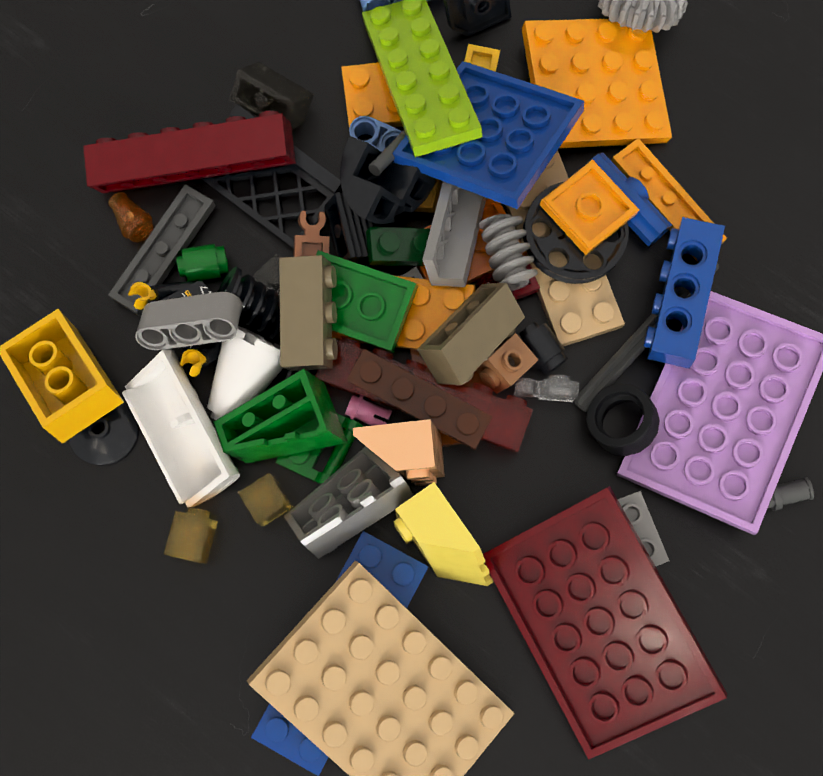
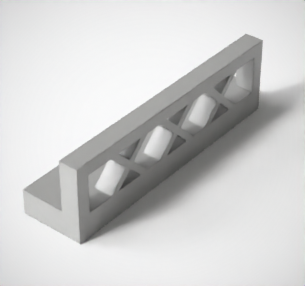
[422,181,487,287]

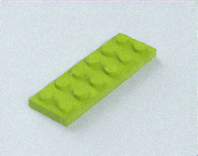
[362,0,483,157]

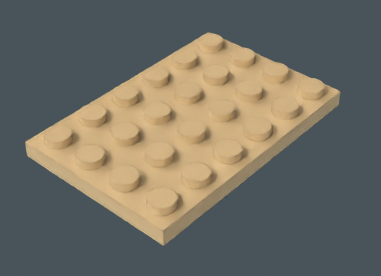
[246,561,515,776]

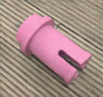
[345,395,392,426]

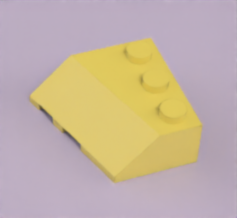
[393,482,493,586]

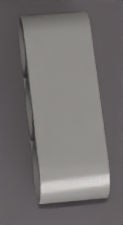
[135,292,243,350]

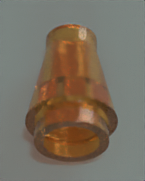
[108,192,154,242]

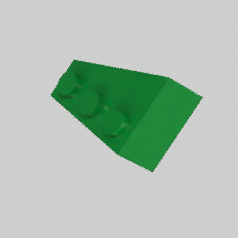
[214,369,348,463]

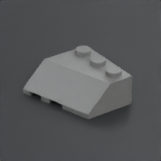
[284,446,414,559]

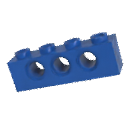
[643,217,725,369]

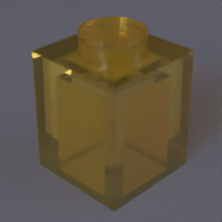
[238,473,293,526]
[164,507,218,564]

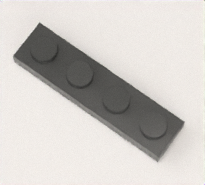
[108,184,216,316]

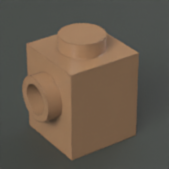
[476,333,538,394]

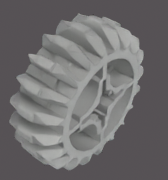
[598,0,688,33]

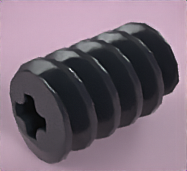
[218,267,280,340]

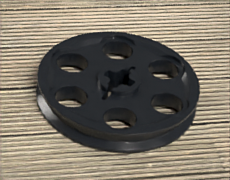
[523,181,629,284]

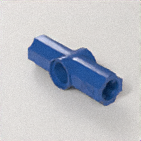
[588,153,672,247]

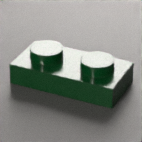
[366,227,430,266]

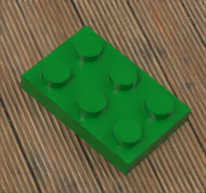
[316,250,418,353]

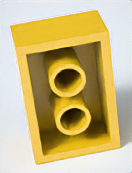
[0,309,124,444]

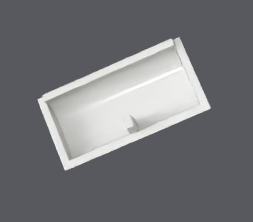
[122,349,240,509]

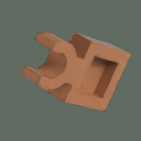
[293,211,330,257]

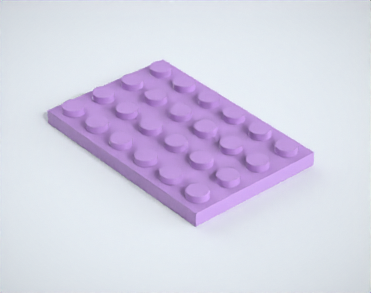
[617,291,823,535]

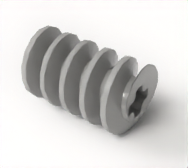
[479,214,538,291]

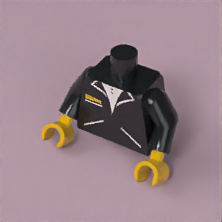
[128,281,222,377]

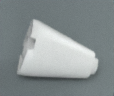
[207,326,283,420]

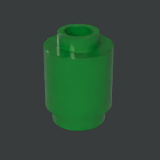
[176,244,229,282]

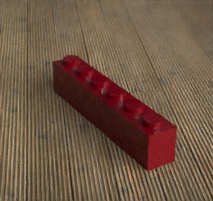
[83,111,296,193]

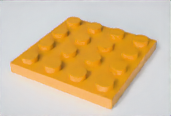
[521,19,672,148]

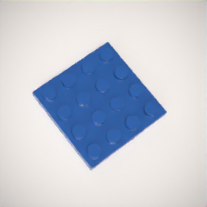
[392,61,584,210]

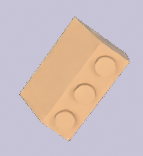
[353,419,445,486]

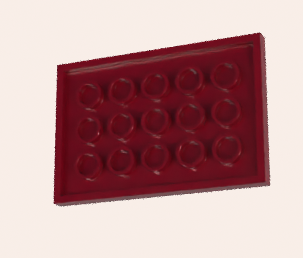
[483,486,727,760]

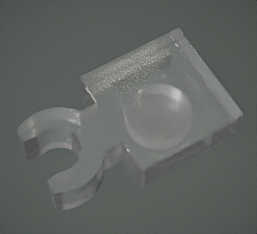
[515,374,579,402]

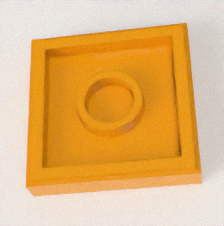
[539,160,639,256]

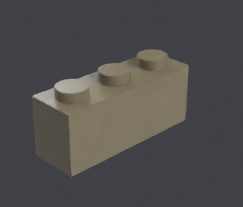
[279,255,338,371]
[417,283,525,385]

